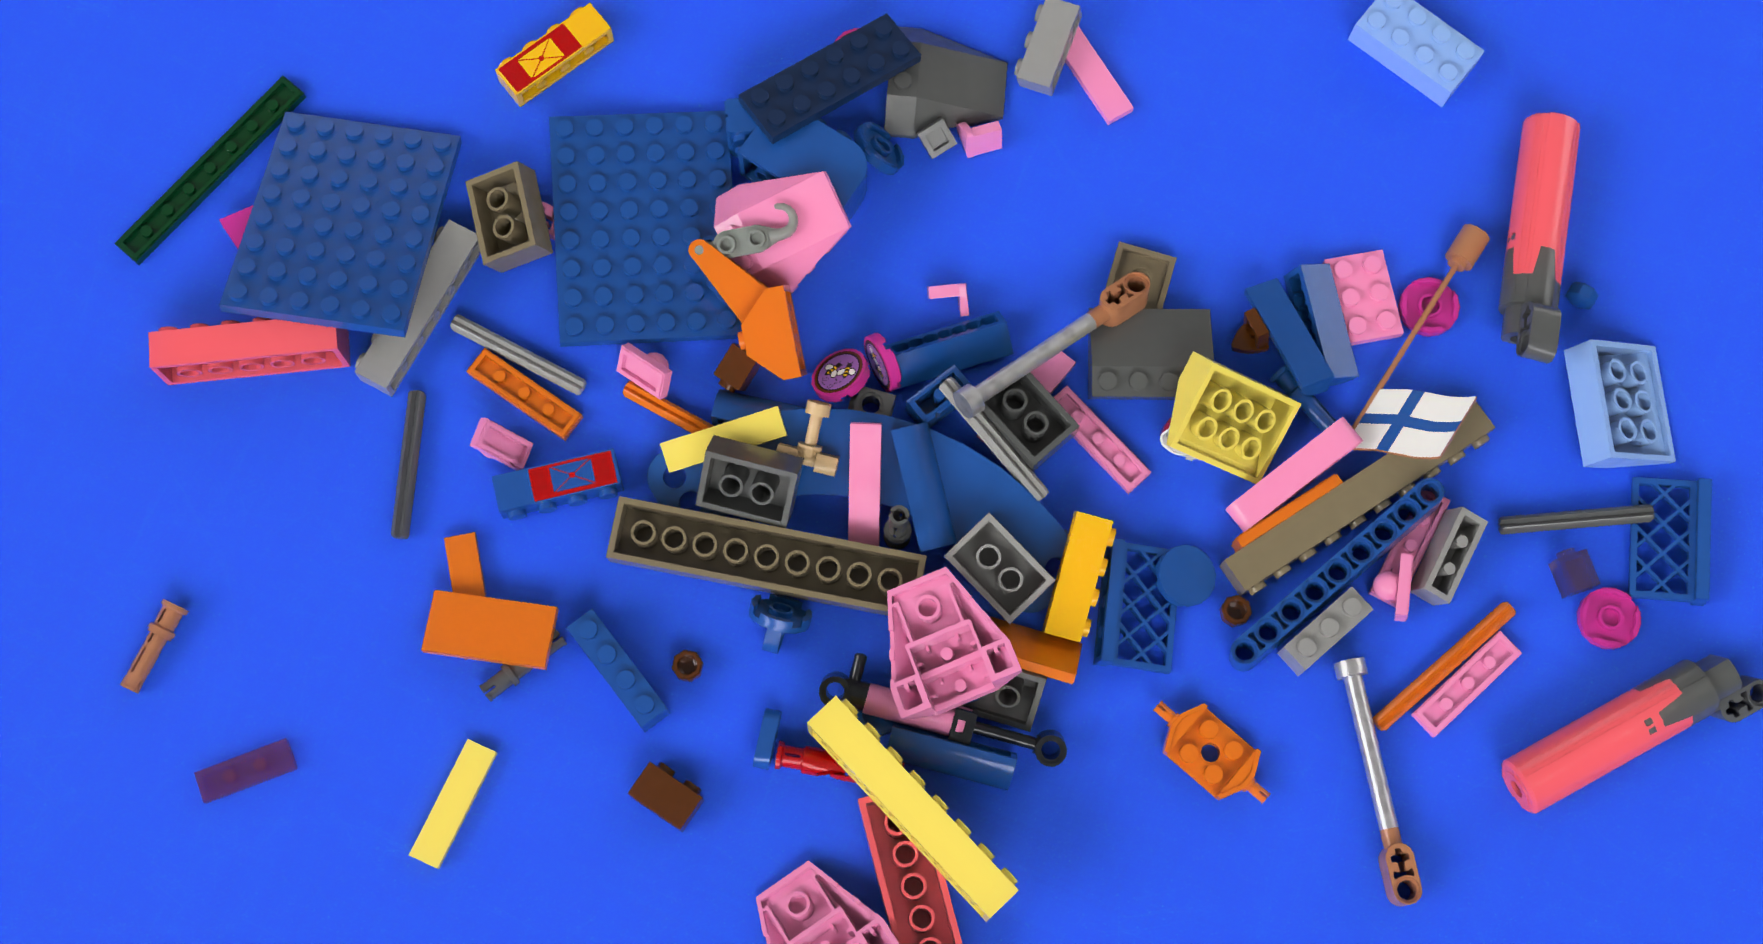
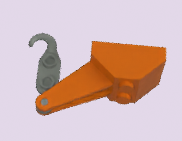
[688,203,807,380]

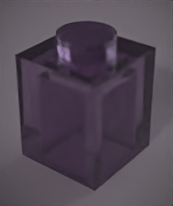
[1548,548,1601,599]

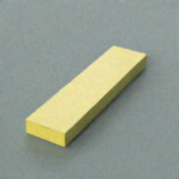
[660,406,788,473]
[409,739,498,869]

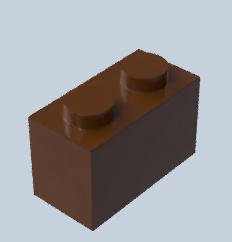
[627,762,704,833]

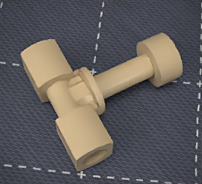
[776,399,840,476]

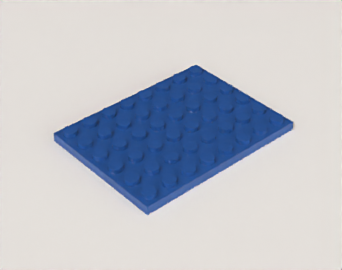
[549,111,742,347]
[219,112,462,338]

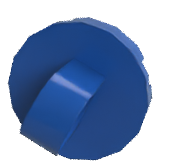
[749,594,812,654]

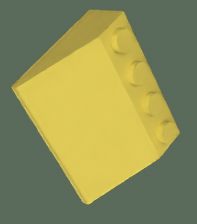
[1167,351,1301,484]

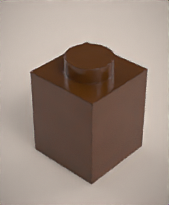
[714,343,761,393]

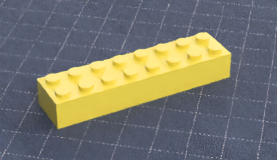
[807,696,1019,922]

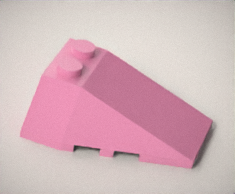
[714,171,852,294]
[887,567,1022,720]
[756,860,900,944]

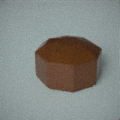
[1219,595,1252,627]
[672,650,704,682]

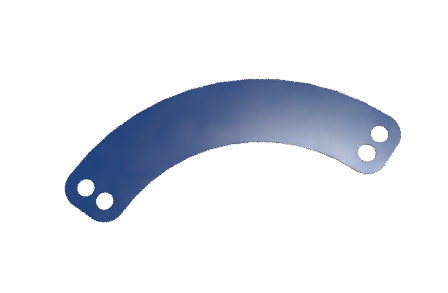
[647,409,1068,613]

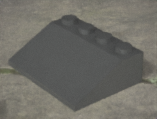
[1088,308,1214,400]

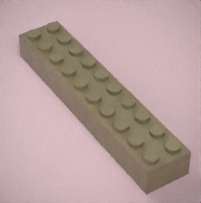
[606,496,927,616]

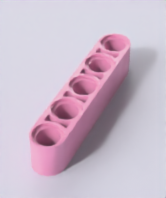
[1225,417,1363,532]

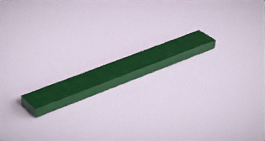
[114,76,306,265]

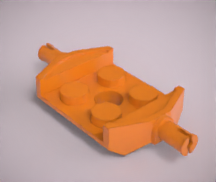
[1153,700,1271,804]

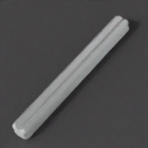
[450,315,587,395]
[939,377,1049,501]

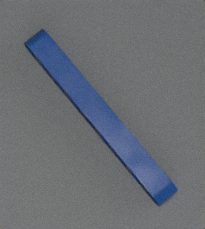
[1229,478,1445,672]

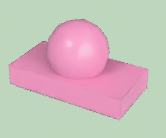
[616,343,673,400]
[469,418,534,471]
[1372,553,1414,622]

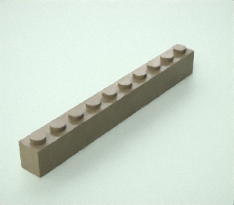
[1219,402,1496,596]

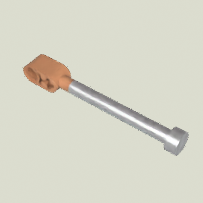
[953,272,1151,419]
[1333,657,1422,907]

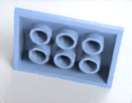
[1564,339,1676,468]

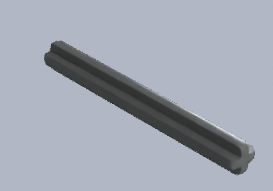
[391,390,426,540]
[1498,504,1654,534]

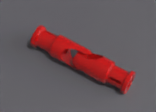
[775,741,905,783]

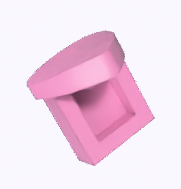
[956,121,1002,158]
[927,283,969,317]

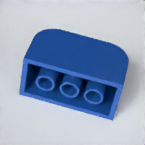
[738,117,867,221]

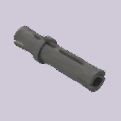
[479,629,567,702]

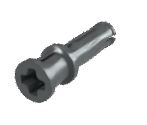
[883,505,912,550]

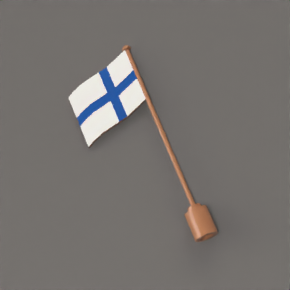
[1352,224,1490,459]

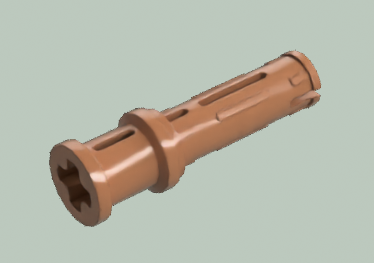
[120,599,189,694]

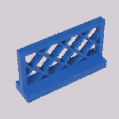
[1628,477,1712,606]
[1093,538,1177,674]

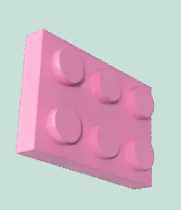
[1322,249,1404,346]

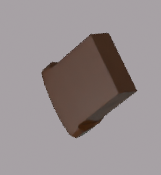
[1231,308,1269,354]

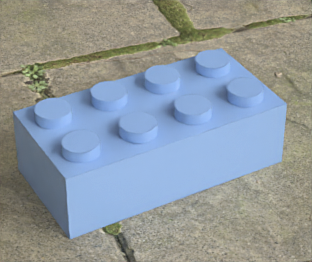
[1348,0,1485,107]

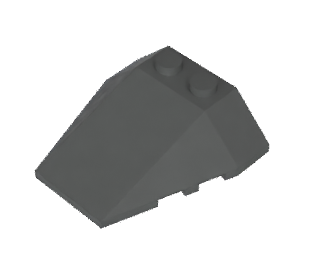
[884,27,1008,139]

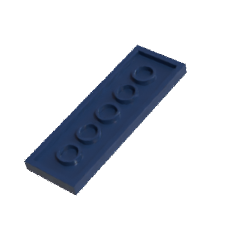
[739,13,921,144]

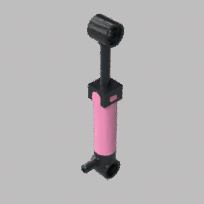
[819,653,1067,767]

